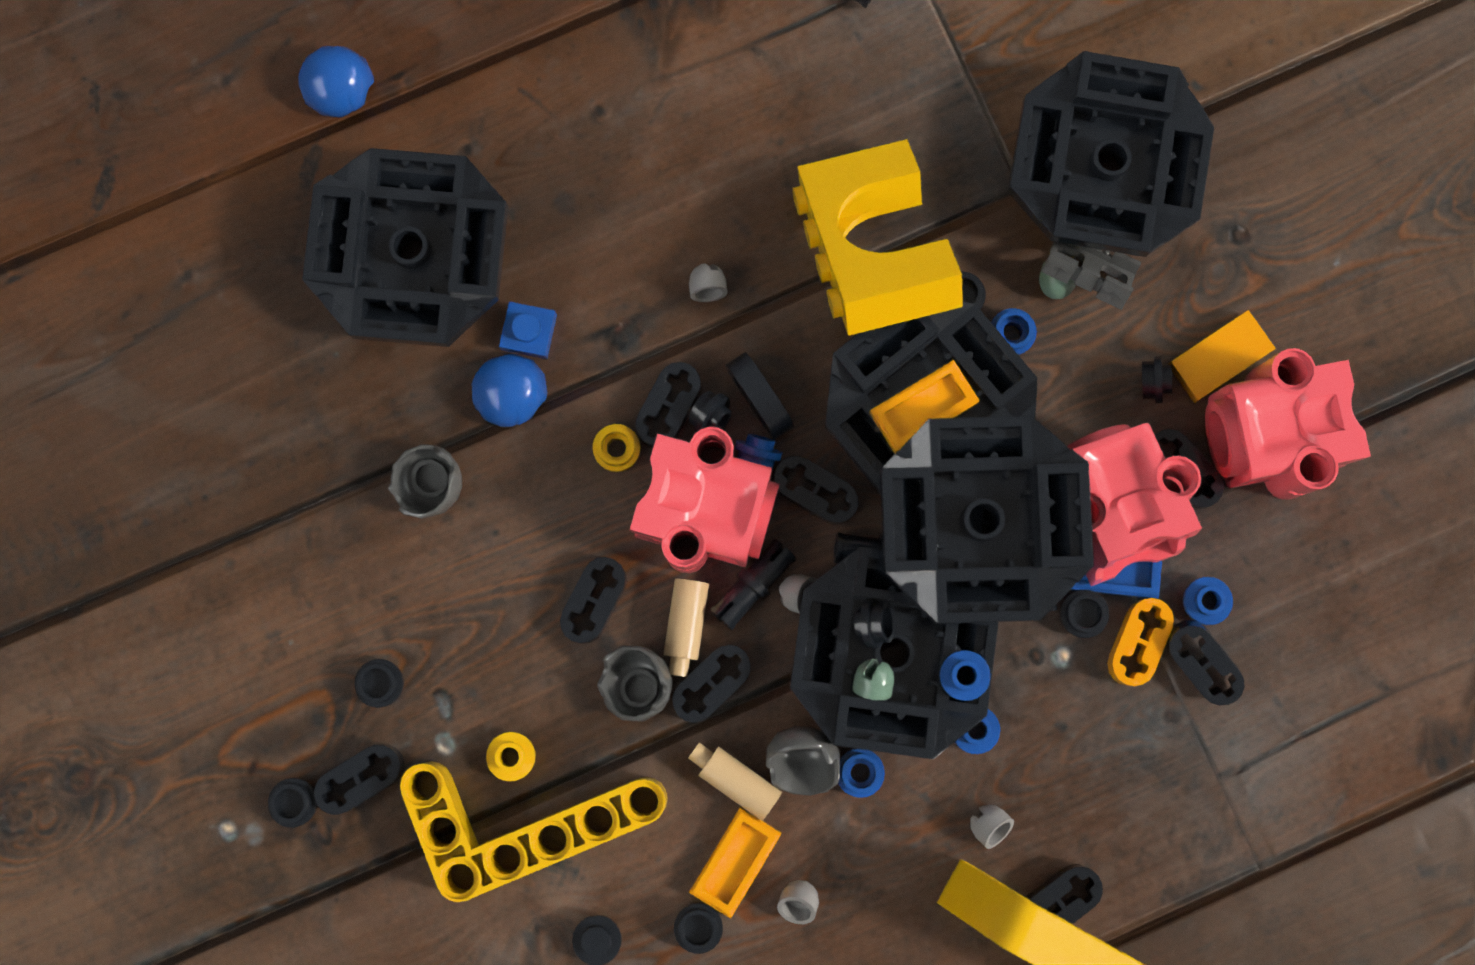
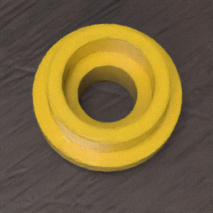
[593,424,641,472]
[486,732,536,781]

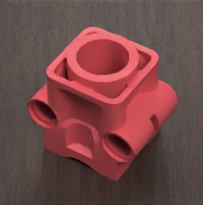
[1205,348,1371,500]
[1067,423,1202,586]
[630,427,780,573]

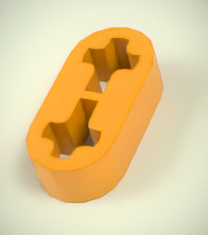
[1107,598,1174,686]

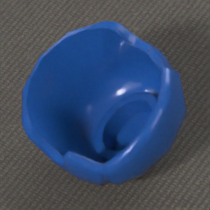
[298,46,374,118]
[471,354,547,427]

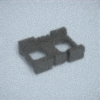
[1041,241,1141,310]

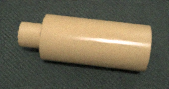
[663,579,709,677]
[688,743,782,821]

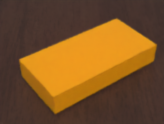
[1167,310,1276,403]
[869,360,979,454]
[689,807,782,919]

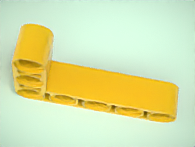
[400,761,668,902]
[937,859,1146,965]

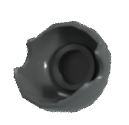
[388,444,462,519]
[597,645,672,722]
[766,725,840,796]

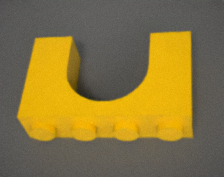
[792,139,963,336]

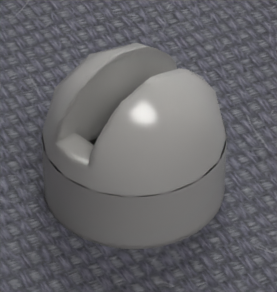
[689,263,728,302]
[779,574,817,614]
[970,804,1014,849]
[777,880,819,924]

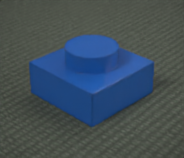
[499,301,557,359]

